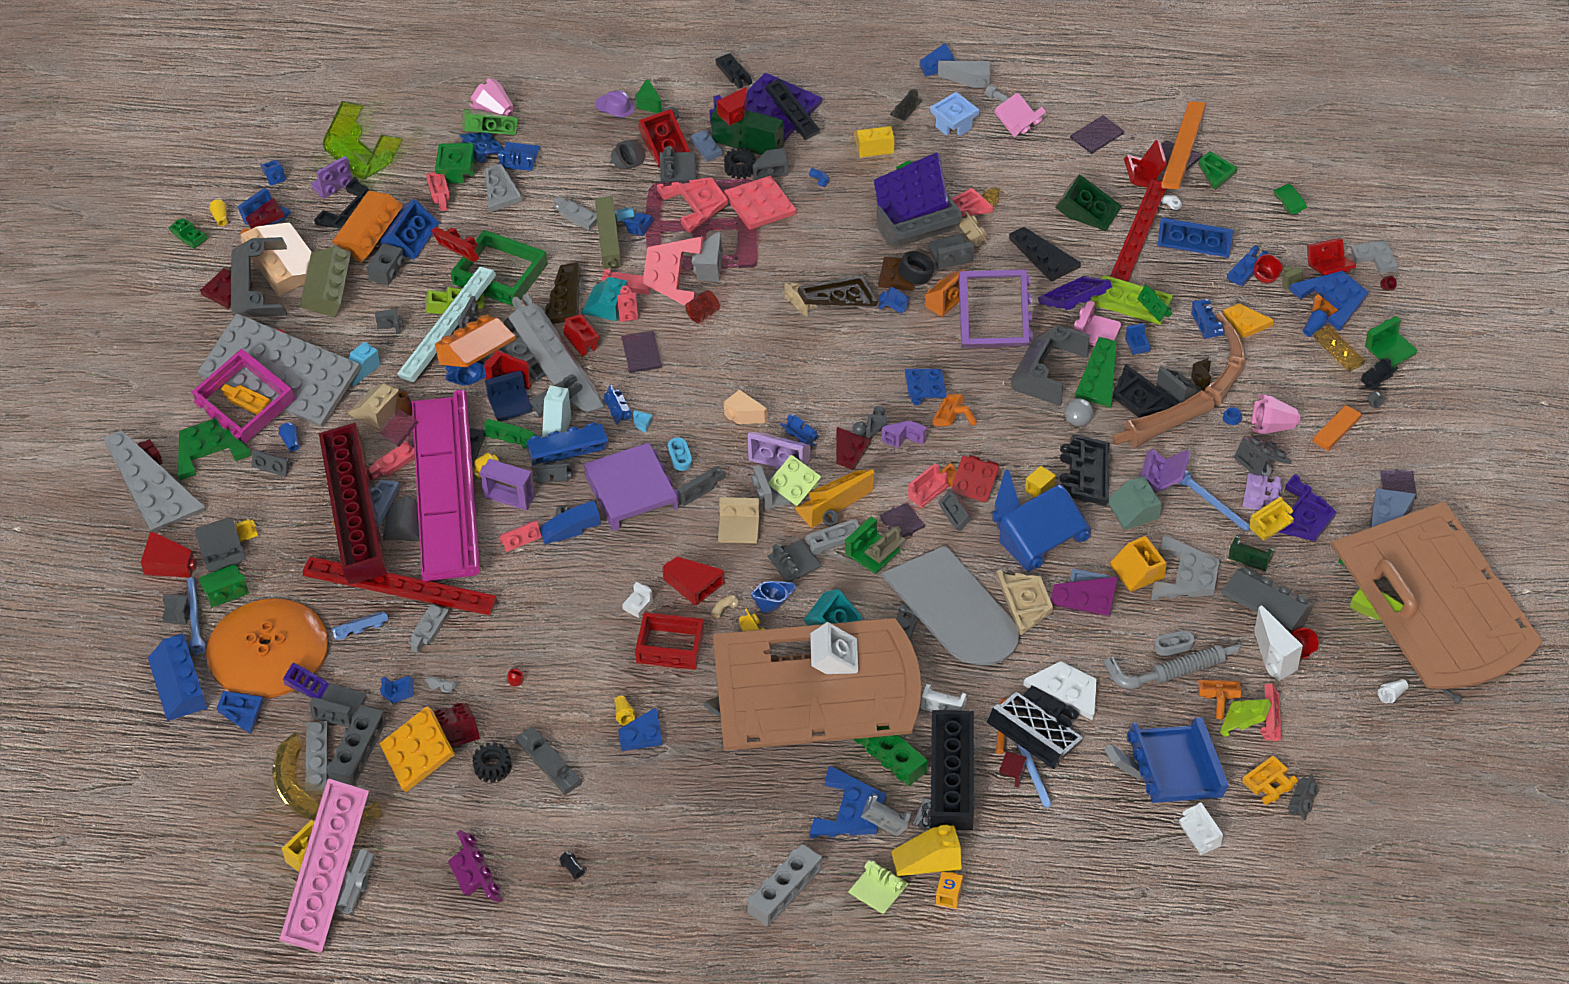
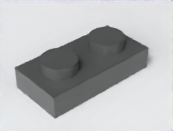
[938,489,973,531]

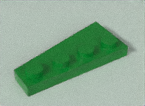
[1075,337,1117,408]

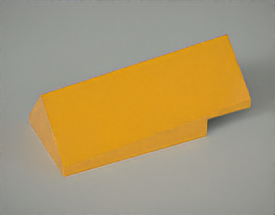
[795,469,874,528]

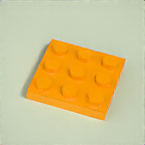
[379,706,455,792]

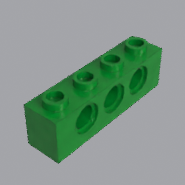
[853,726,928,786]

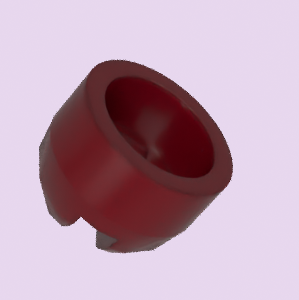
[1380,276,1397,291]

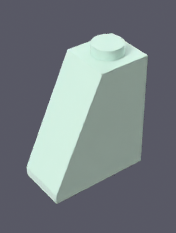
[542,385,572,437]

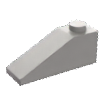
[938,61,990,88]

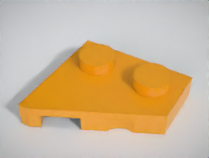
[1223,303,1274,339]

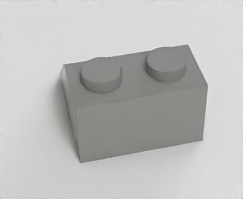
[692,232,723,282]

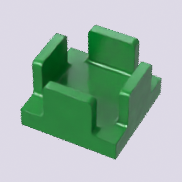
[435,143,476,184]

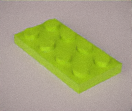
[1091,275,1173,325]

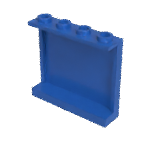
[1127,717,1229,803]

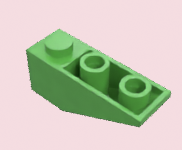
[462,109,518,135]

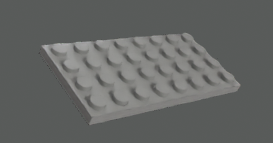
[197,313,361,428]

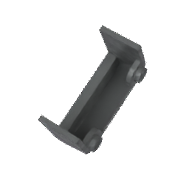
[876,194,962,248]
[231,237,287,317]
[1011,326,1090,406]

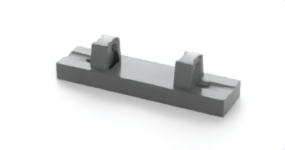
[515,727,582,795]

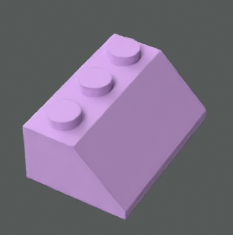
[748,431,810,468]

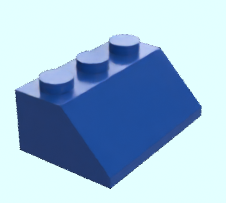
[379,199,439,260]

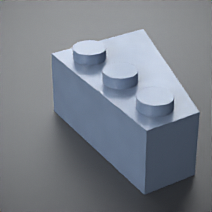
[1370,488,1416,528]

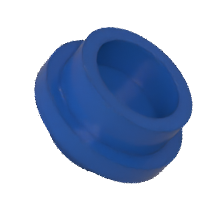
[1223,407,1242,425]

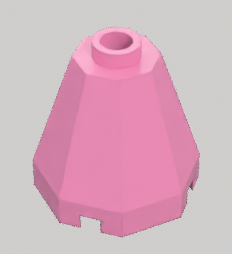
[470,78,513,116]
[1251,394,1300,434]

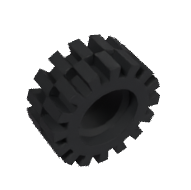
[724,147,756,180]
[472,742,512,783]

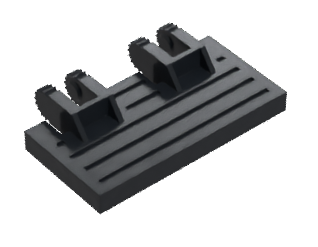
[1059,434,1109,506]

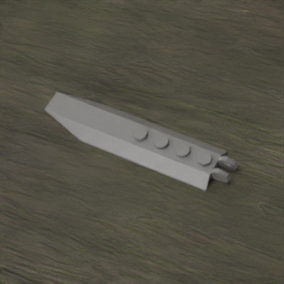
[508,294,604,413]

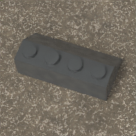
[1221,567,1314,630]

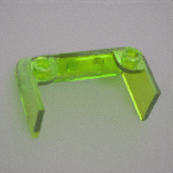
[323,101,403,179]

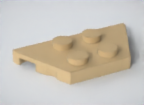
[997,570,1053,635]

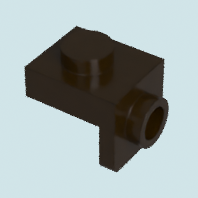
[1191,358,1211,391]

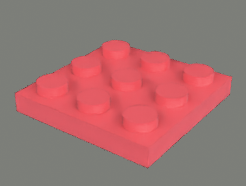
[724,175,796,230]

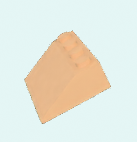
[240,222,312,296]

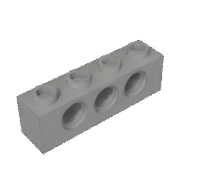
[747,844,822,927]

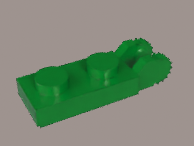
[484,419,535,449]

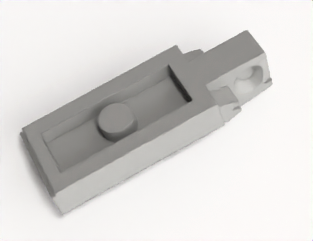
[554,196,597,231]
[410,604,449,654]

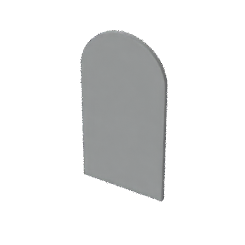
[882,545,1019,665]

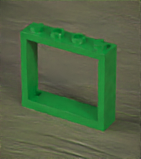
[451,230,548,306]

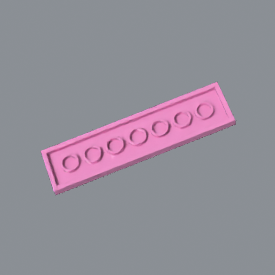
[279,779,369,953]

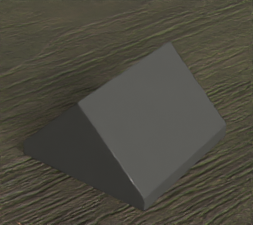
[1157,366,1202,403]
[383,496,420,541]

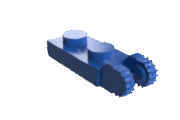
[1226,246,1269,287]

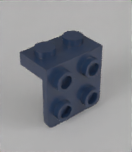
[485,370,533,421]

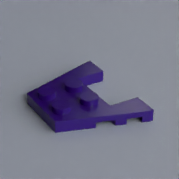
[1279,474,1336,541]

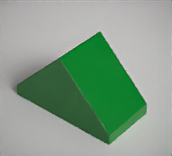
[636,79,662,114]

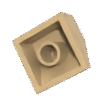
[348,383,399,429]

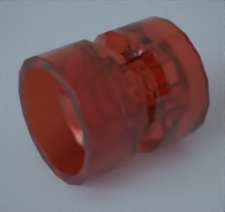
[685,290,720,324]

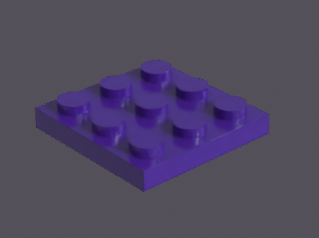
[1038,276,1112,310]

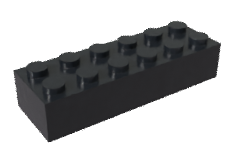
[930,710,974,830]

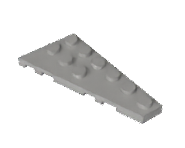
[104,430,205,532]

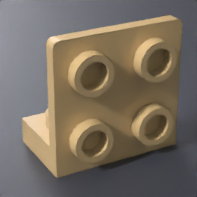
[718,497,760,544]

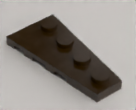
[545,262,580,324]
[797,275,878,306]

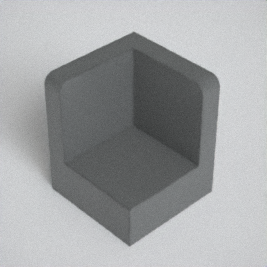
[162,595,190,624]

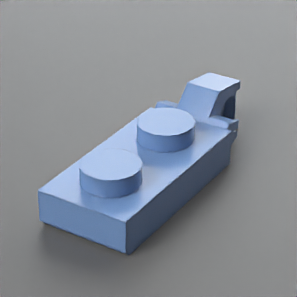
[332,611,388,640]

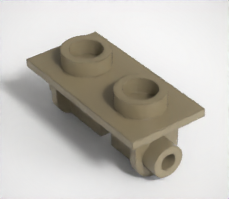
[865,526,906,563]

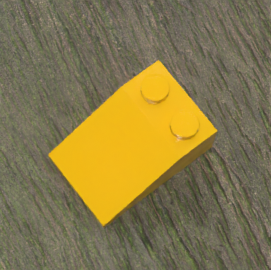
[891,825,962,876]

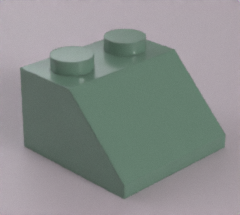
[1108,476,1161,530]

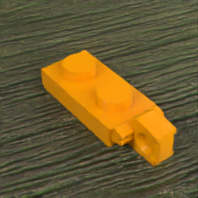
[221,384,271,415]

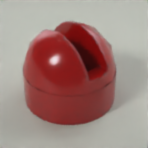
[507,668,524,686]

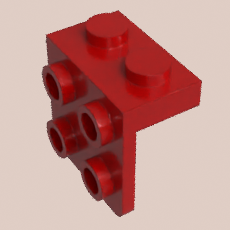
[1124,140,1167,188]
[1307,238,1356,276]
[484,350,531,390]
[951,455,1002,503]

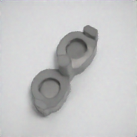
[427,676,458,693]

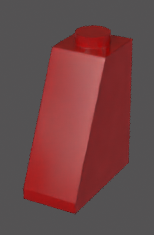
[140,532,197,578]
[662,556,725,606]

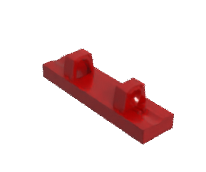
[431,227,479,262]

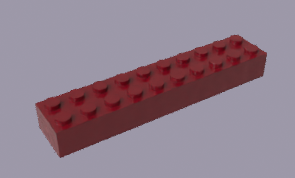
[319,422,387,585]

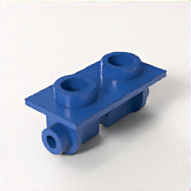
[604,385,632,424]
[780,414,819,446]

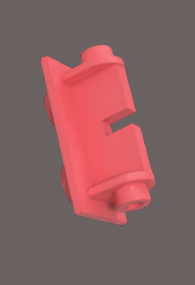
[617,286,638,322]
[499,520,542,552]

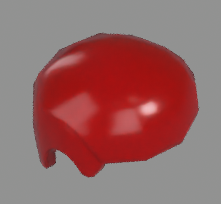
[1253,254,1283,284]
[1291,628,1319,659]

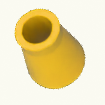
[209,199,228,226]
[614,696,636,726]

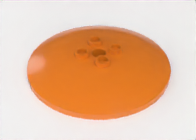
[206,598,328,699]

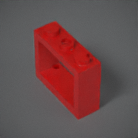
[635,612,704,670]

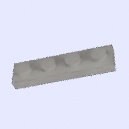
[305,721,328,796]

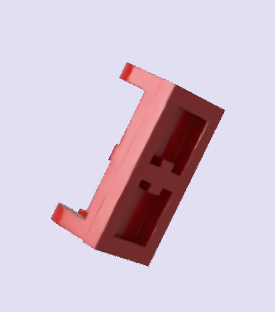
[563,314,600,356]

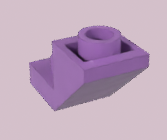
[882,420,927,448]

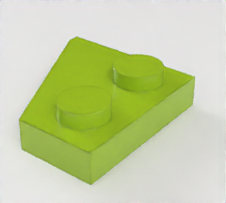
[1220,699,1272,737]

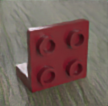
[433,703,480,748]

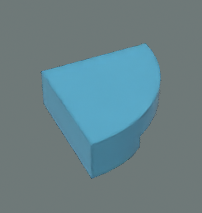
[633,410,652,433]

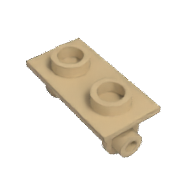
[959,211,988,247]
[784,283,817,317]

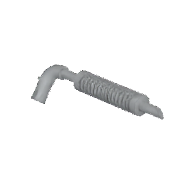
[1104,643,1241,689]

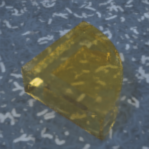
[982,188,1000,205]

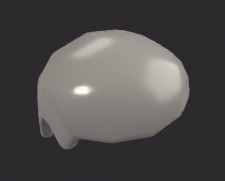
[1064,398,1093,426]

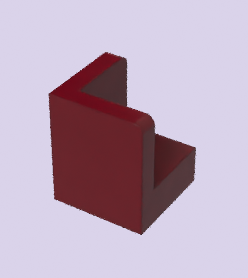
[999,751,1027,788]

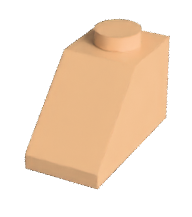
[724,390,767,424]

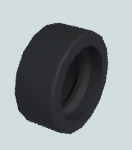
[898,251,935,285]

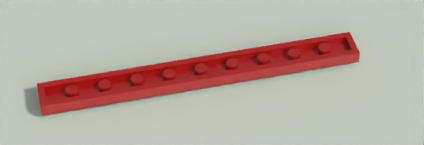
[302,556,497,616]

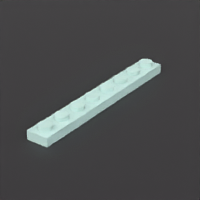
[397,267,496,382]

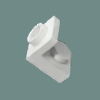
[622,582,653,618]

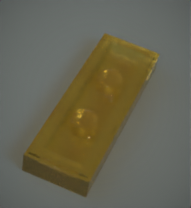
[1314,326,1365,372]

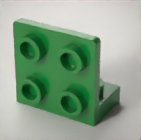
[845,516,900,574]

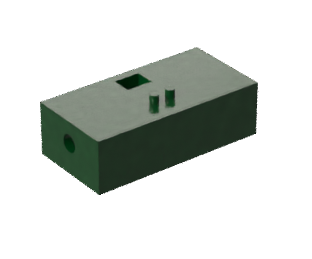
[711,106,784,155]

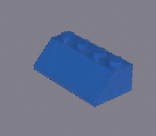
[1157,217,1234,258]
[526,423,608,466]
[148,633,207,721]

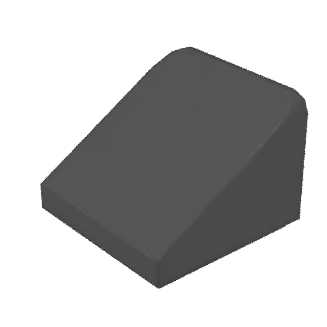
[529,360,546,382]

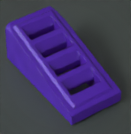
[283,663,330,699]

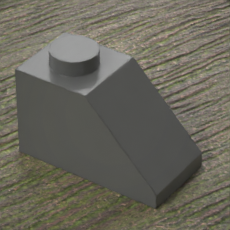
[753,148,788,180]

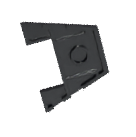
[314,177,369,229]

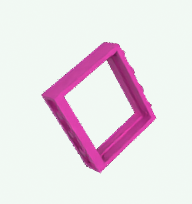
[192,348,296,443]

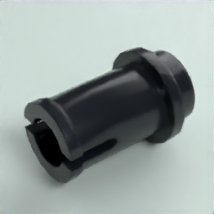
[559,851,585,879]

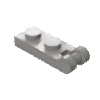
[805,519,860,555]

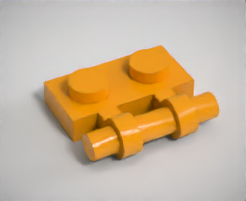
[1242,755,1298,805]

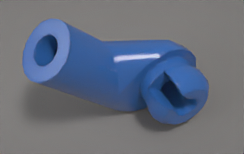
[809,168,829,187]

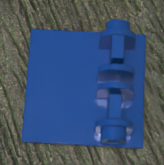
[460,132,504,163]
[498,142,540,171]
[905,369,946,406]

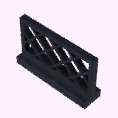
[987,692,1083,769]

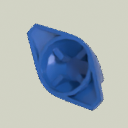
[445,361,486,386]
[751,581,796,613]

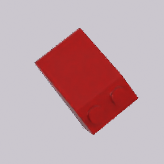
[638,109,690,167]

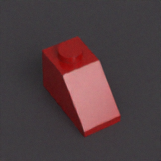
[717,87,748,126]

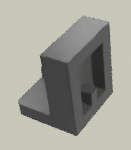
[375,309,403,334]

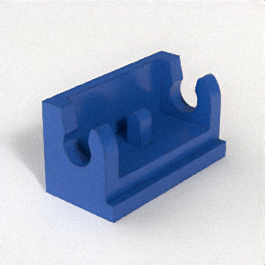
[1191,299,1224,339]

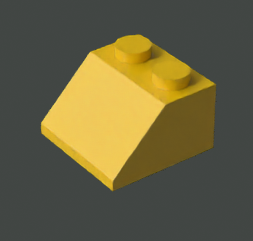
[853,126,894,158]

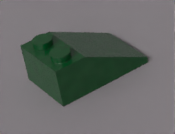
[1055,174,1122,231]

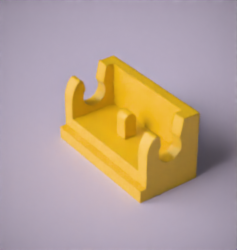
[1249,497,1294,541]

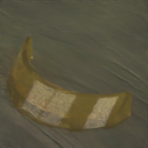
[272,733,382,822]

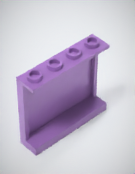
[584,443,680,531]

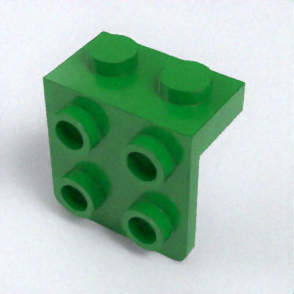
[1365,316,1417,368]
[199,565,249,608]

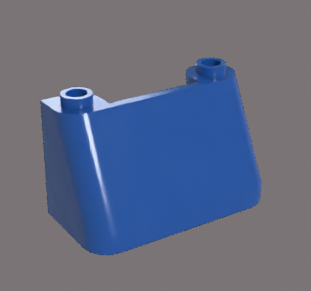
[999,485,1091,572]

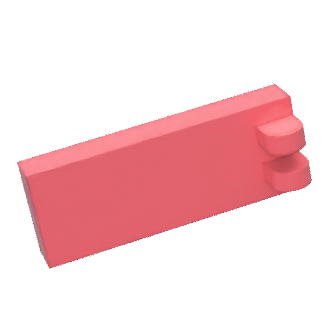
[601,269,651,295]
[1260,683,1282,742]

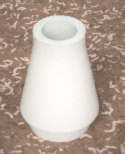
[1378,679,1409,703]

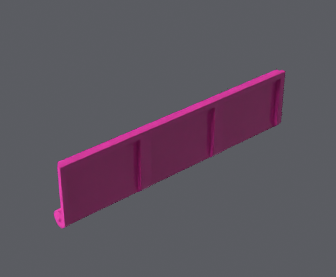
[412,390,480,581]

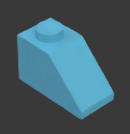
[348,342,380,387]

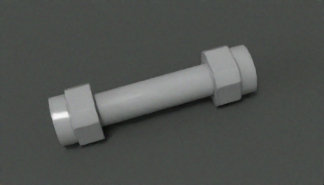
[985,85,1009,102]

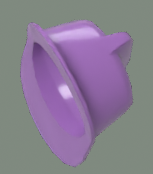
[595,90,634,117]

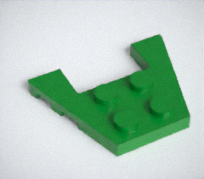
[178,418,251,480]

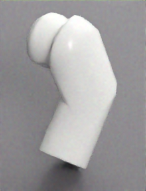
[1161,195,1182,210]

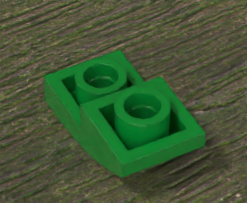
[1273,184,1307,215]
[168,218,208,248]

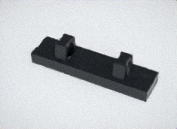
[765,79,820,140]

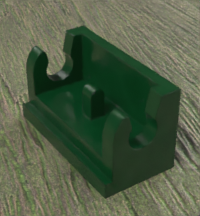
[1228,535,1274,572]

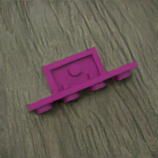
[448,830,502,903]

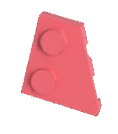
[951,188,993,217]

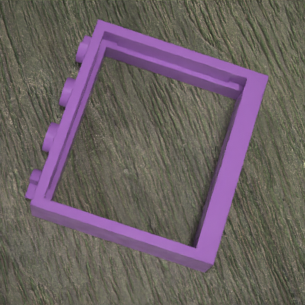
[959,270,1032,348]

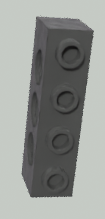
[326,705,386,786]

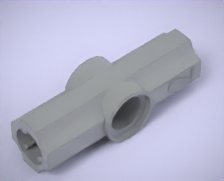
[335,849,374,914]

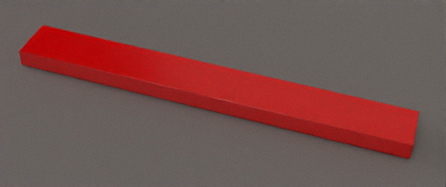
[1110,179,1167,282]

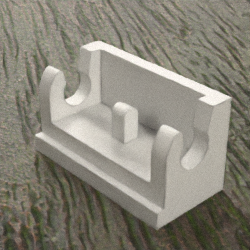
[921,684,967,712]
[1179,802,1223,855]

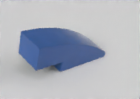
[539,501,601,544]

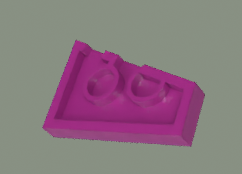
[1051,577,1118,617]

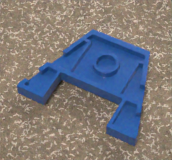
[1289,271,1368,331]
[810,766,886,838]

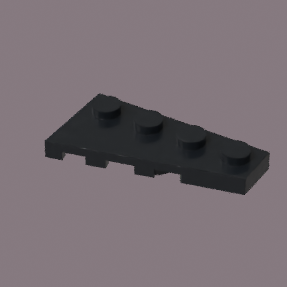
[1009,227,1081,282]

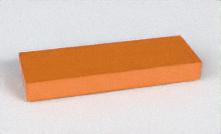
[1312,405,1362,451]

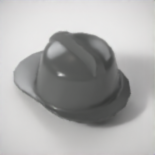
[609,140,645,169]

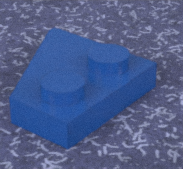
[919,43,956,76]
[217,691,264,734]
[618,708,663,751]

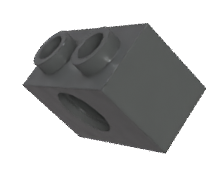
[367,243,405,286]

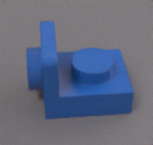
[260,159,286,186]
[624,213,654,236]

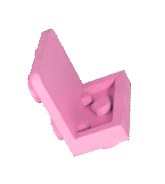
[994,93,1046,138]
[1074,301,1121,346]

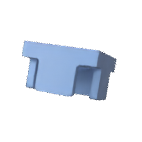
[930,92,979,136]

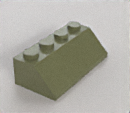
[300,246,351,318]

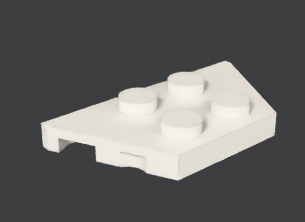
[1023,661,1096,720]

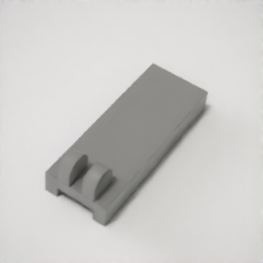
[1104,744,1143,780]

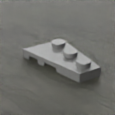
[485,164,522,213]

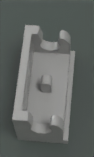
[861,794,911,837]

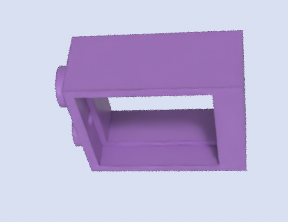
[480,459,535,510]

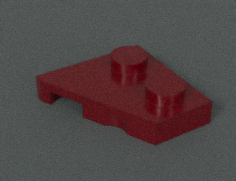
[245,198,285,229]
[836,427,871,470]

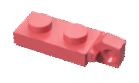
[426,172,450,211]
[368,441,415,481]

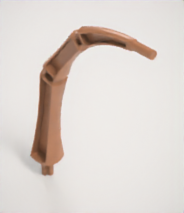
[1111,312,1246,448]

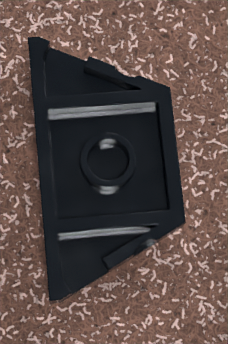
[1112,364,1179,418]

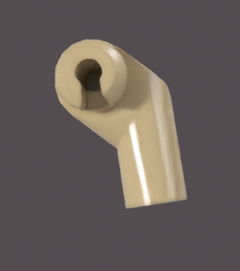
[711,595,739,618]

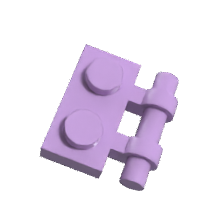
[1243,473,1282,510]

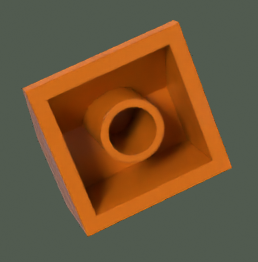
[925,269,965,317]

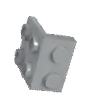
[751,465,792,510]

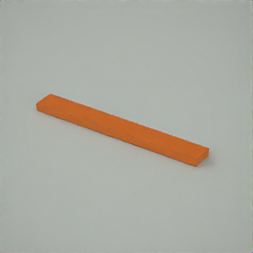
[1162,101,1206,189]

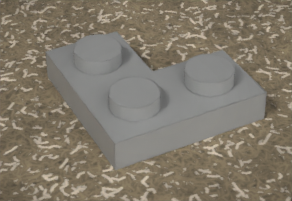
[1350,240,1398,274]

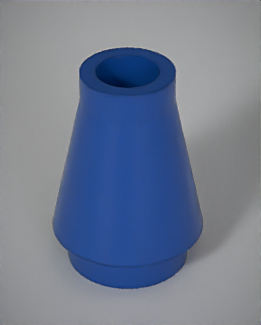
[1303,310,1328,337]
[278,423,299,452]

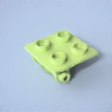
[768,455,821,506]
[848,861,909,915]

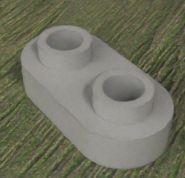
[1154,631,1194,656]

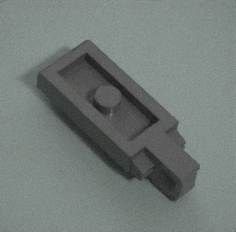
[677,466,726,506]

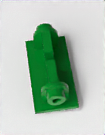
[1137,284,1172,322]

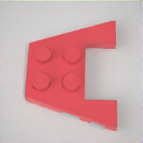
[657,177,728,233]
[643,237,704,308]

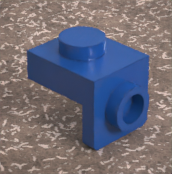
[878,286,910,314]
[1125,323,1151,355]
[380,676,414,704]

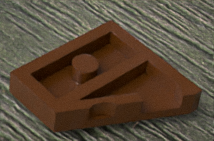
[878,256,913,291]

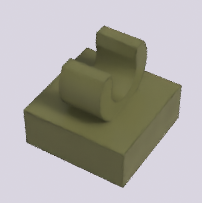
[1282,265,1303,290]

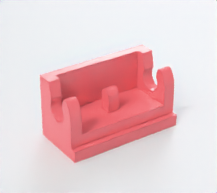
[908,463,949,508]

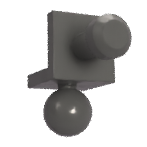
[852,406,887,439]

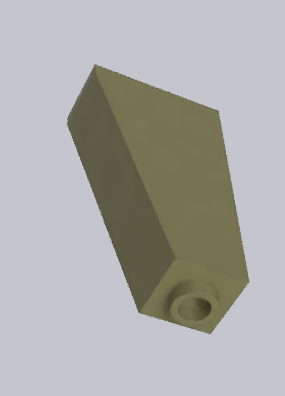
[595,196,621,269]

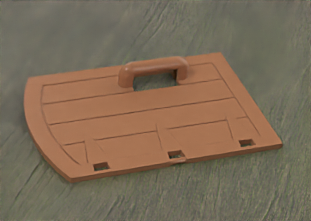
[1331,501,1543,689]
[713,618,921,751]

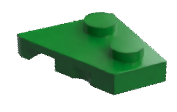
[1198,151,1238,190]

